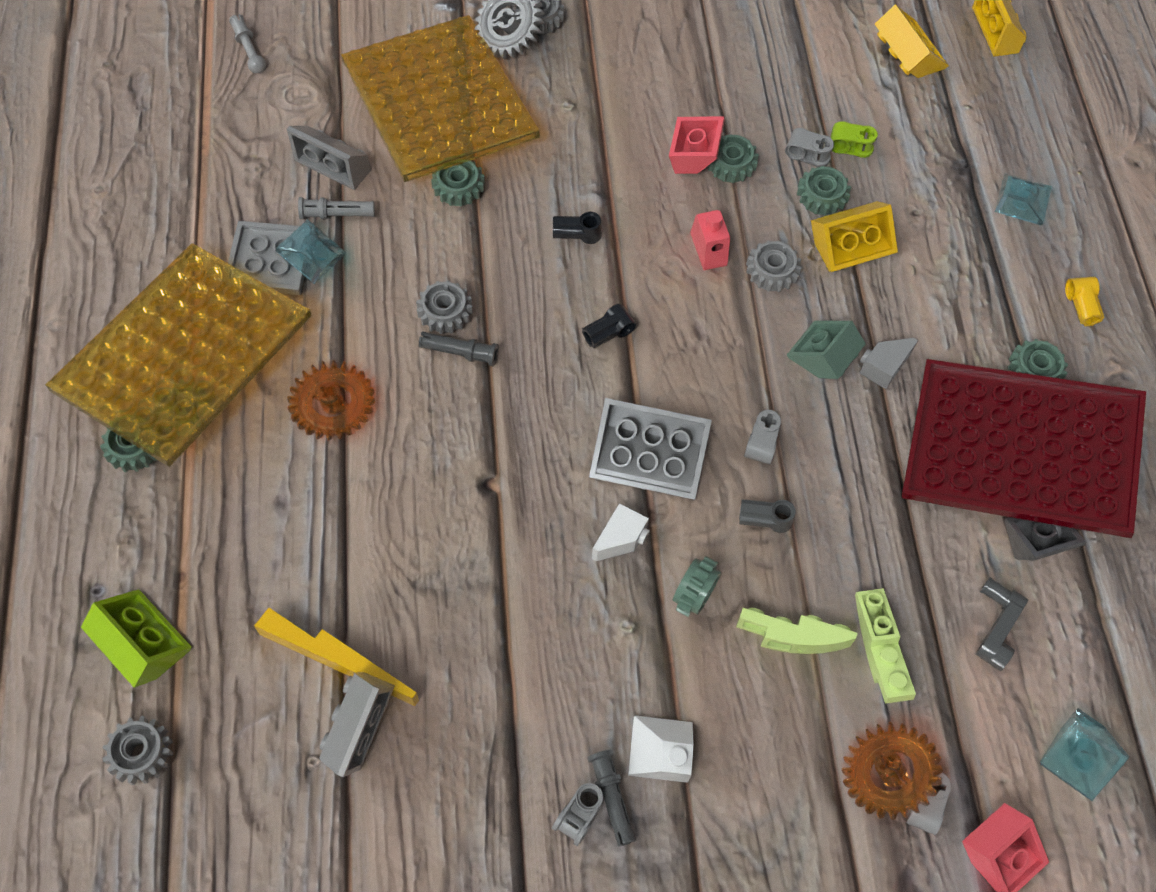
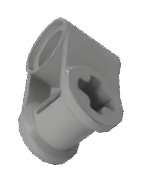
[785,128,834,167]
[744,410,781,465]
[905,771,951,835]
[552,783,603,846]

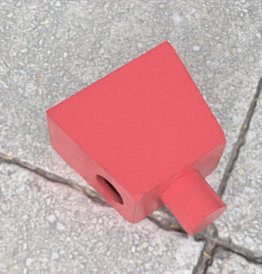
[690,210,730,270]

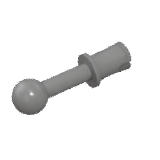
[229,14,266,73]

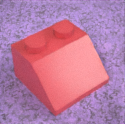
[669,116,725,174]
[962,803,1049,892]

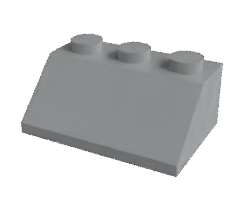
[287,126,371,190]
[319,672,395,777]

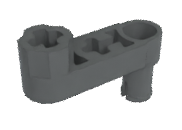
[975,577,1029,671]

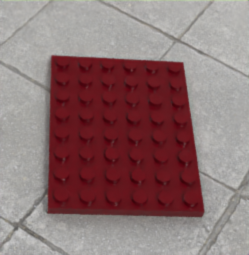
[902,359,1147,538]

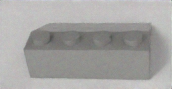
[589,398,712,500]

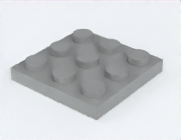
[223,221,314,295]

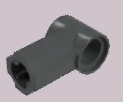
[739,499,796,533]

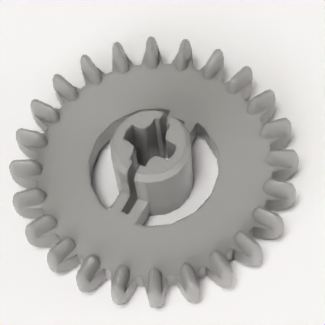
[475,0,545,59]

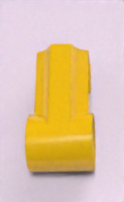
[1065,277,1105,327]

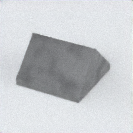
[1005,517,1086,561]

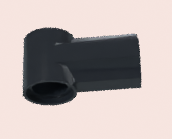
[553,211,602,244]
[582,304,637,348]

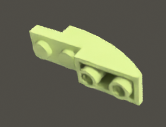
[855,588,916,704]
[736,608,857,654]

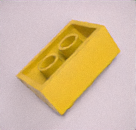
[972,0,1026,57]
[875,4,949,78]
[811,201,898,272]

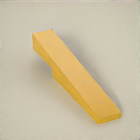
[254,608,419,706]

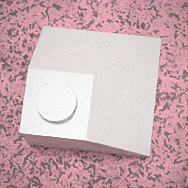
[628,716,694,783]

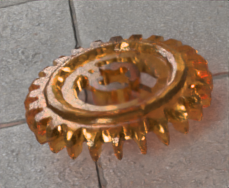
[287,360,375,440]
[841,722,943,820]

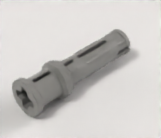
[298,197,375,219]

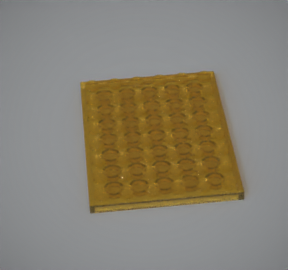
[341,15,540,182]
[45,243,312,467]

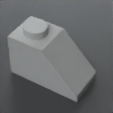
[860,338,918,389]

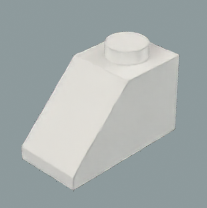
[592,504,650,561]

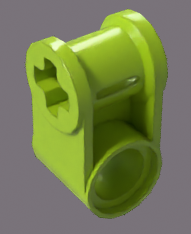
[830,121,878,158]

